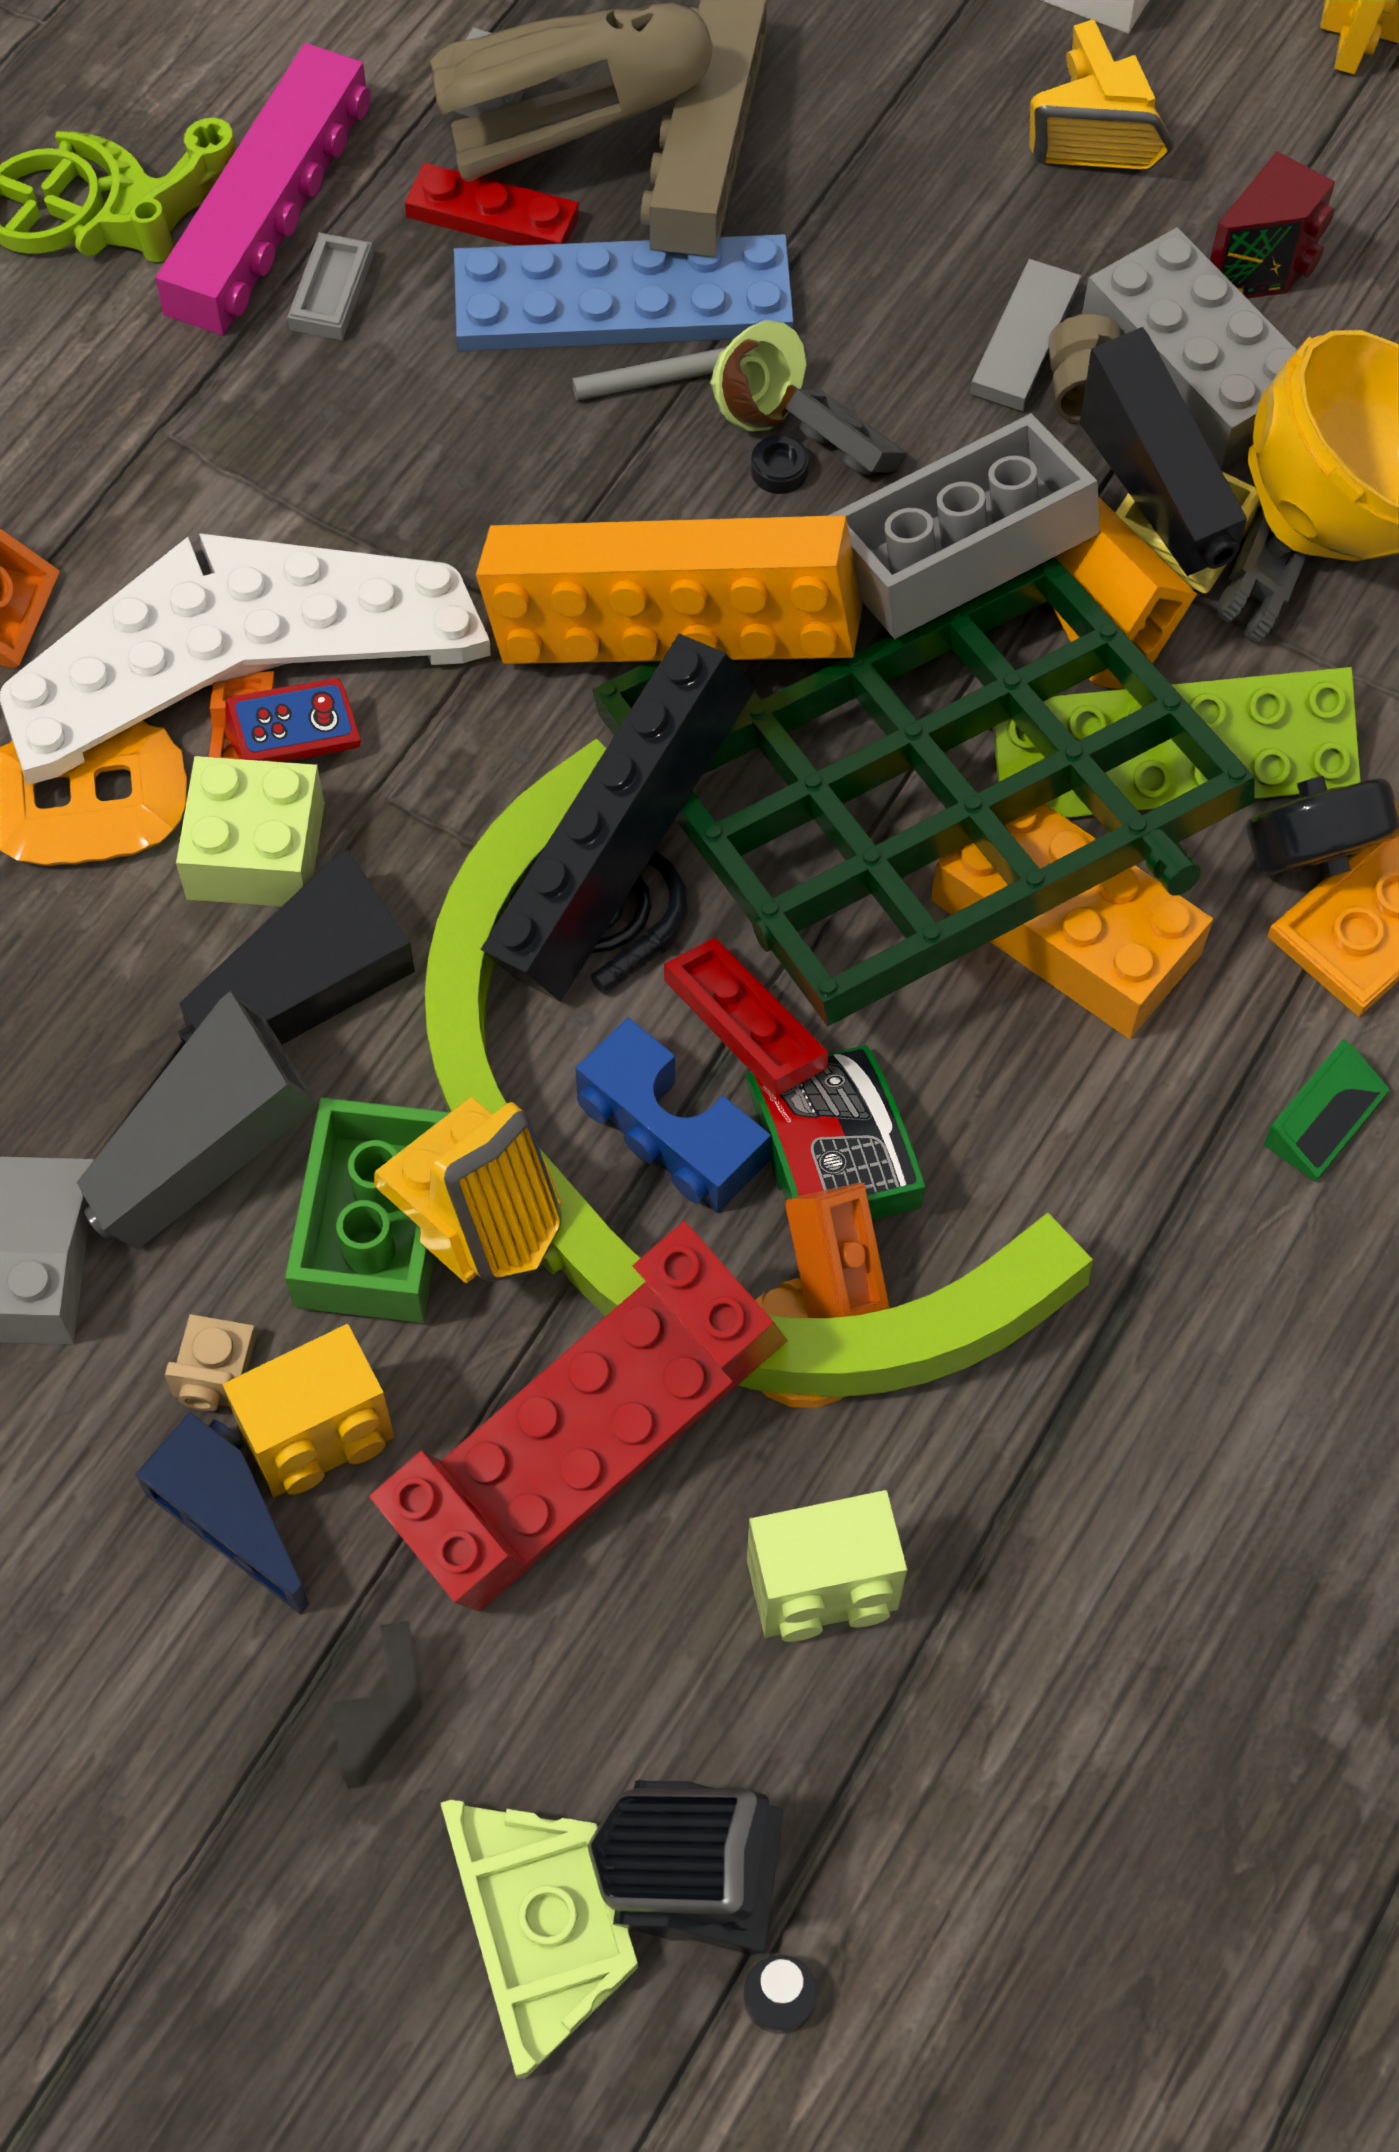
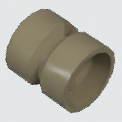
[1048,314,1122,424]

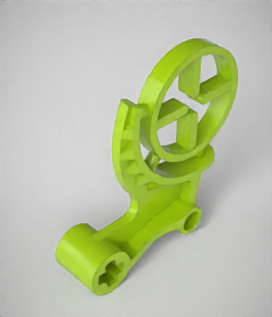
[0,117,237,262]

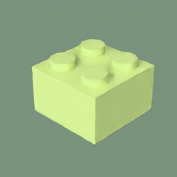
[176,756,325,907]
[747,1490,907,1642]

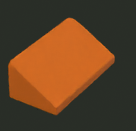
[785,1183,890,1318]

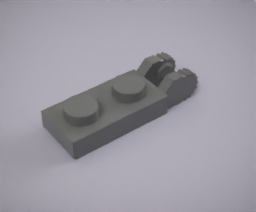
[1215,504,1307,643]

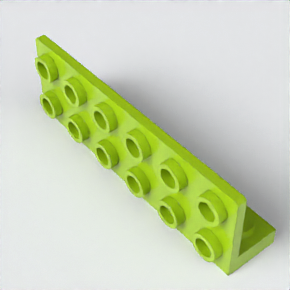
[993,667,1360,818]

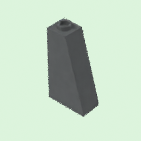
[77,991,319,1250]

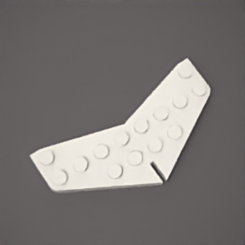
[0,533,491,785]

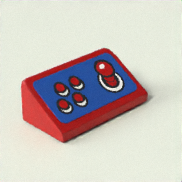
[225,678,361,762]

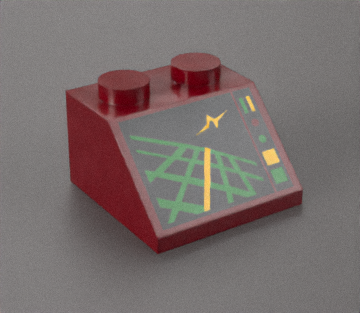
[1210,151,1335,298]

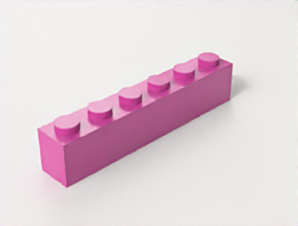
[155,43,371,335]

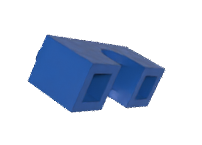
[575,1017,771,1213]

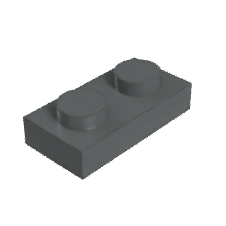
[785,389,907,476]

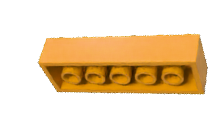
[476,515,863,664]

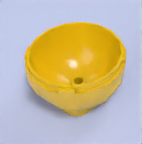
[1248,330,1399,561]

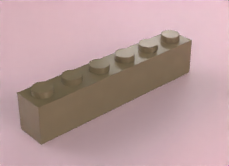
[641,0,767,257]

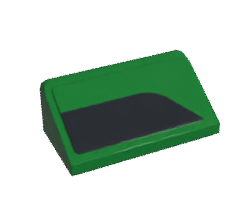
[1263,1039,1390,1182]

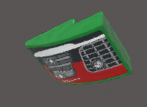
[745,1045,926,1220]

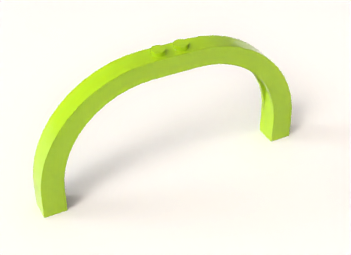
[425,738,1093,1397]

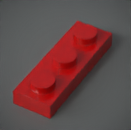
[405,162,579,246]
[664,937,828,1097]

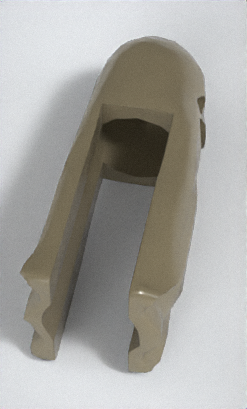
[430,3,713,182]

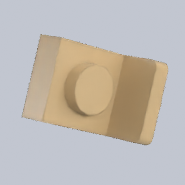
[164,1314,257,1411]

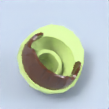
[710,320,806,431]

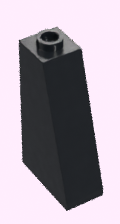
[1079,327,1247,577]
[178,850,415,1045]

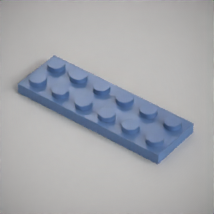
[454,234,793,351]

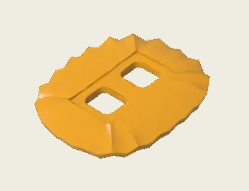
[0,720,187,866]

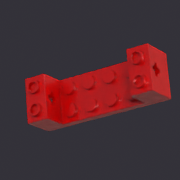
[368,1220,788,1612]

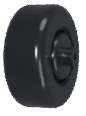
[1246,776,1399,878]

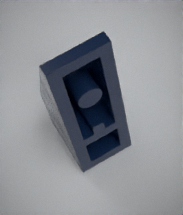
[135,1412,309,1614]

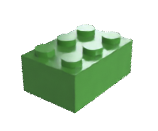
[285,1097,450,1323]

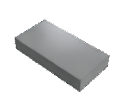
[287,232,374,341]

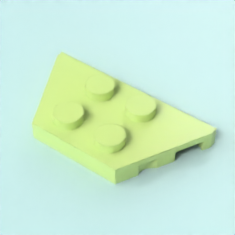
[441,1800,638,2080]

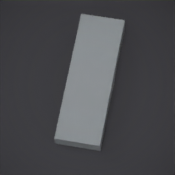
[970,259,1081,412]

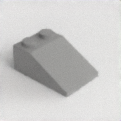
[0,1157,94,1344]

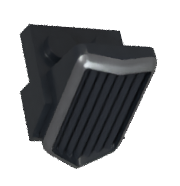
[587,1780,784,1955]

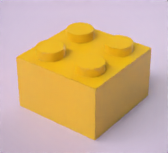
[222,1323,395,1498]

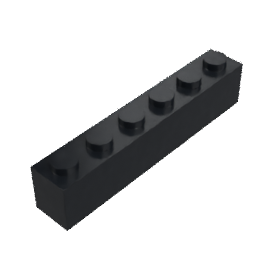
[480,634,756,1002]

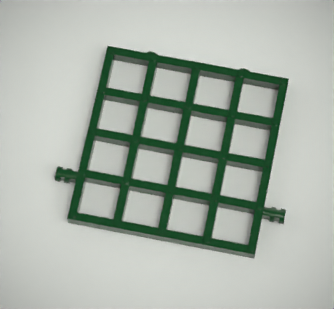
[592,557,1255,1027]

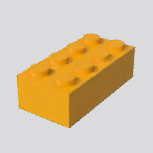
[930,804,1214,1040]

